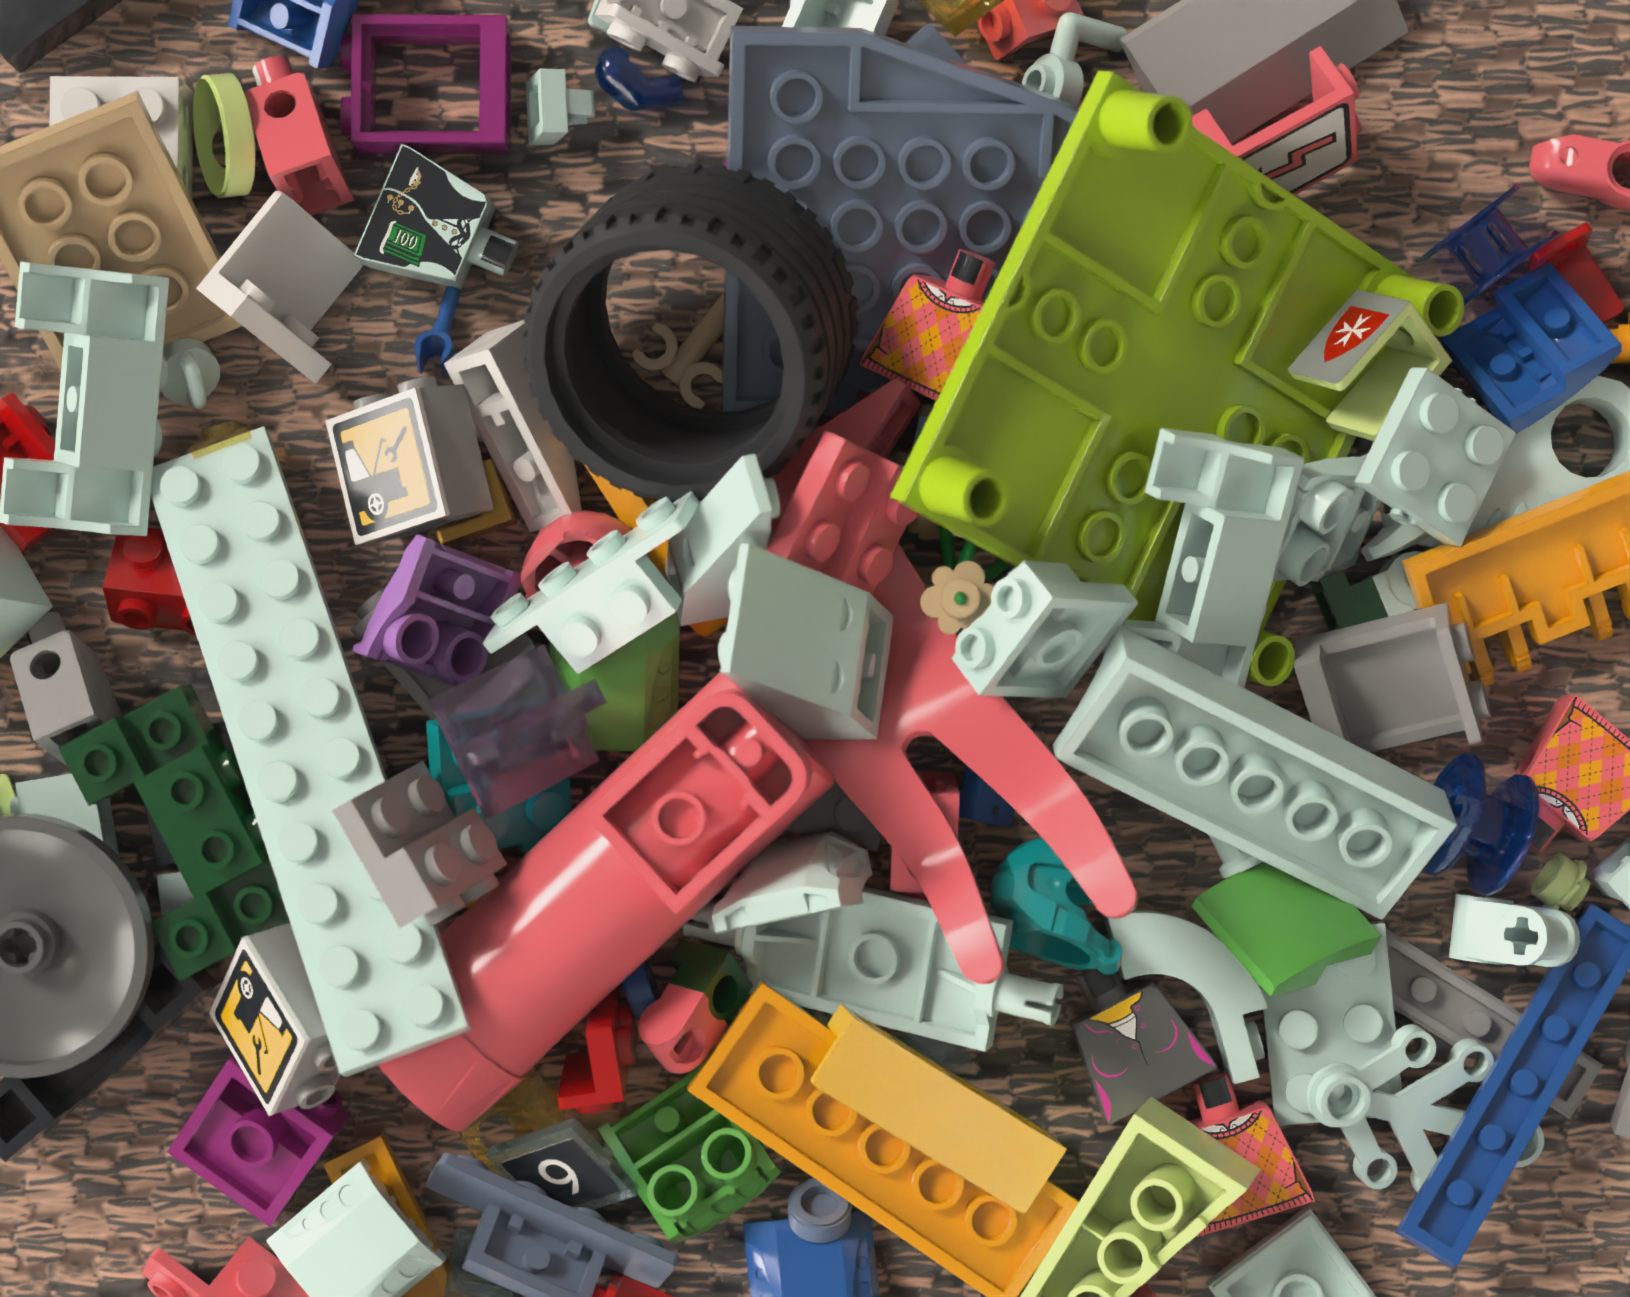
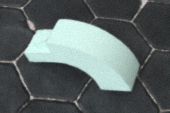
[1102,909,1267,1084]

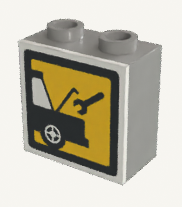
[326,376,494,545]
[209,923,341,1116]

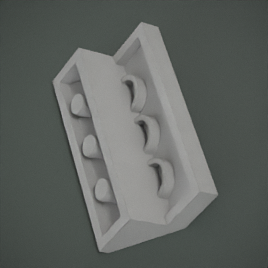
[1119,0,1409,144]

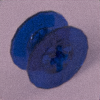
[1416,182,1559,305]
[1421,753,1540,896]

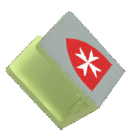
[1288,290,1452,441]

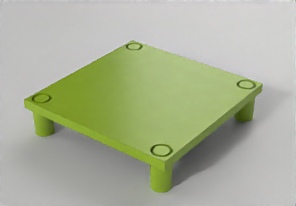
[890,71,1464,687]

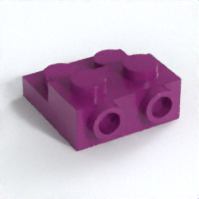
[167,1055,351,1227]

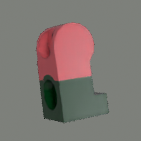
[638,939,753,1074]

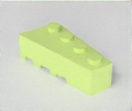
[1020,1097,1261,1297]

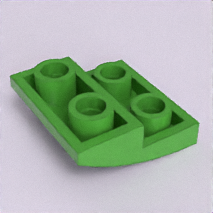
[1191,861,1382,997]

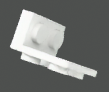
[196,190,363,384]

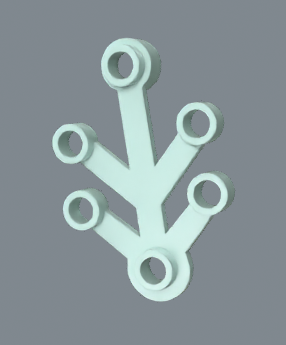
[1306,1024,1544,1193]

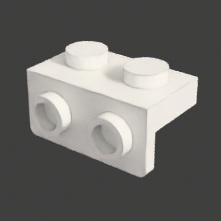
[594,0,743,82]

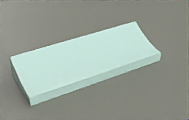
[1053,625,1457,920]

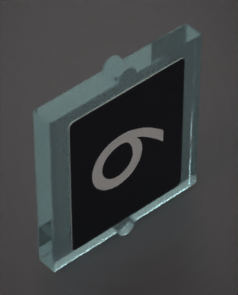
[486,1118,639,1210]

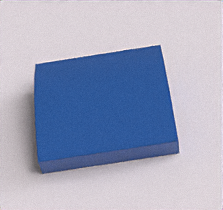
[1441,262,1622,435]

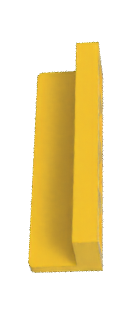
[811,1004,1067,1213]

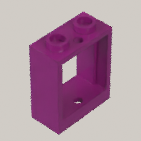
[340,14,512,154]

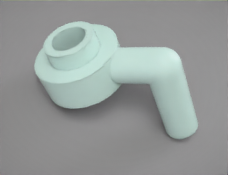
[1022,12,1127,108]

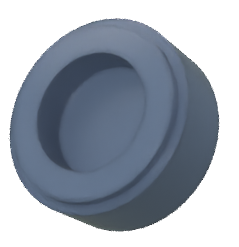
[788,1178,852,1243]

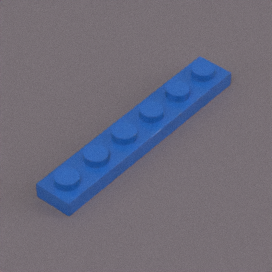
[1395,903,1630,1268]

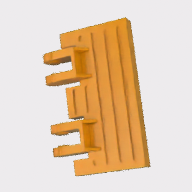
[1402,470,1630,687]

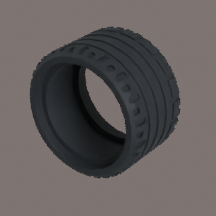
[522,163,858,502]

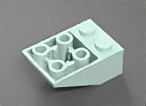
[718,544,894,740]

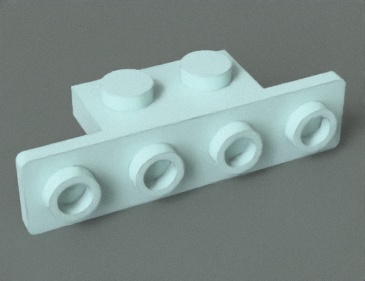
[482,492,700,674]

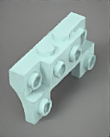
[0,262,169,536]
[1103,428,1305,688]

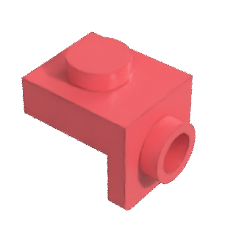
[972,0,1084,60]

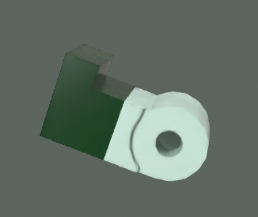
[1309,551,1422,631]

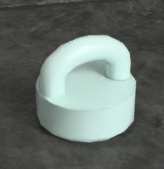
[162,338,220,409]

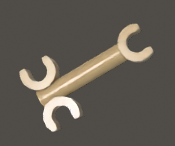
[632,292,724,410]

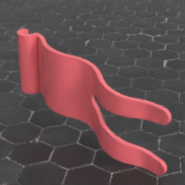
[806,543,1138,985]

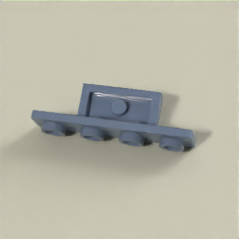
[426,1153,679,1297]

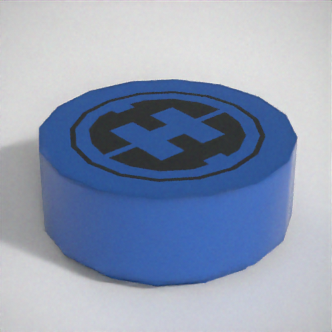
[622,960,662,1021]

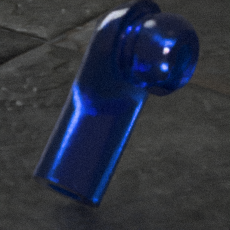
[595,47,684,111]

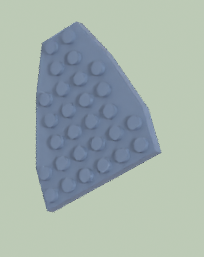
[721,26,1079,413]

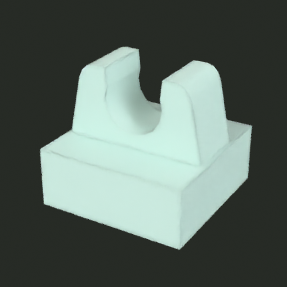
[526,68,595,145]

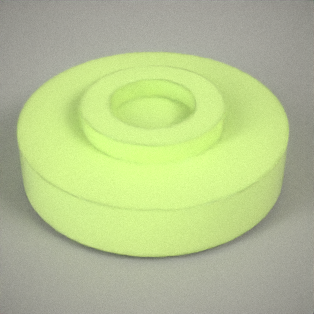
[193,73,256,198]

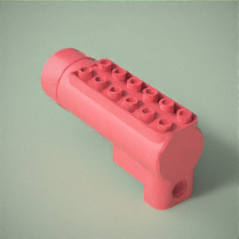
[378,672,835,1132]

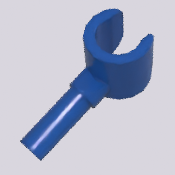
[415,286,461,378]

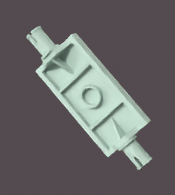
[683,886,1063,1052]

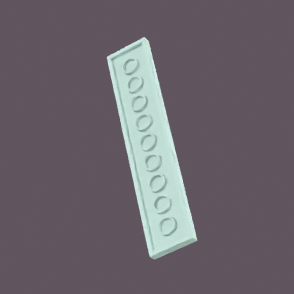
[150,426,472,1077]

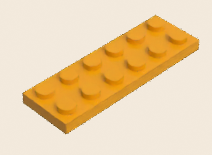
[687,980,1079,1297]

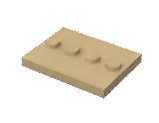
[0,91,242,371]

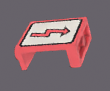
[1193,46,1362,195]

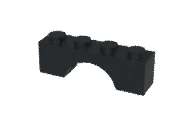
[0,943,218,1162]

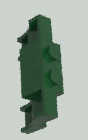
[58,684,290,981]

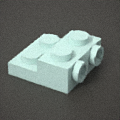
[951,560,1138,698]

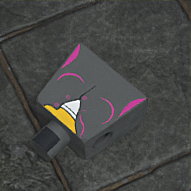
[1070,968,1217,1125]

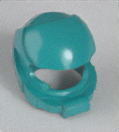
[990,838,1122,975]

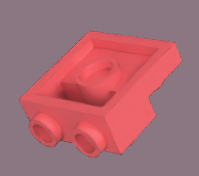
[766,430,920,595]

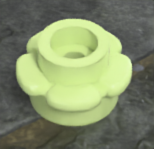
[1531,853,1590,912]

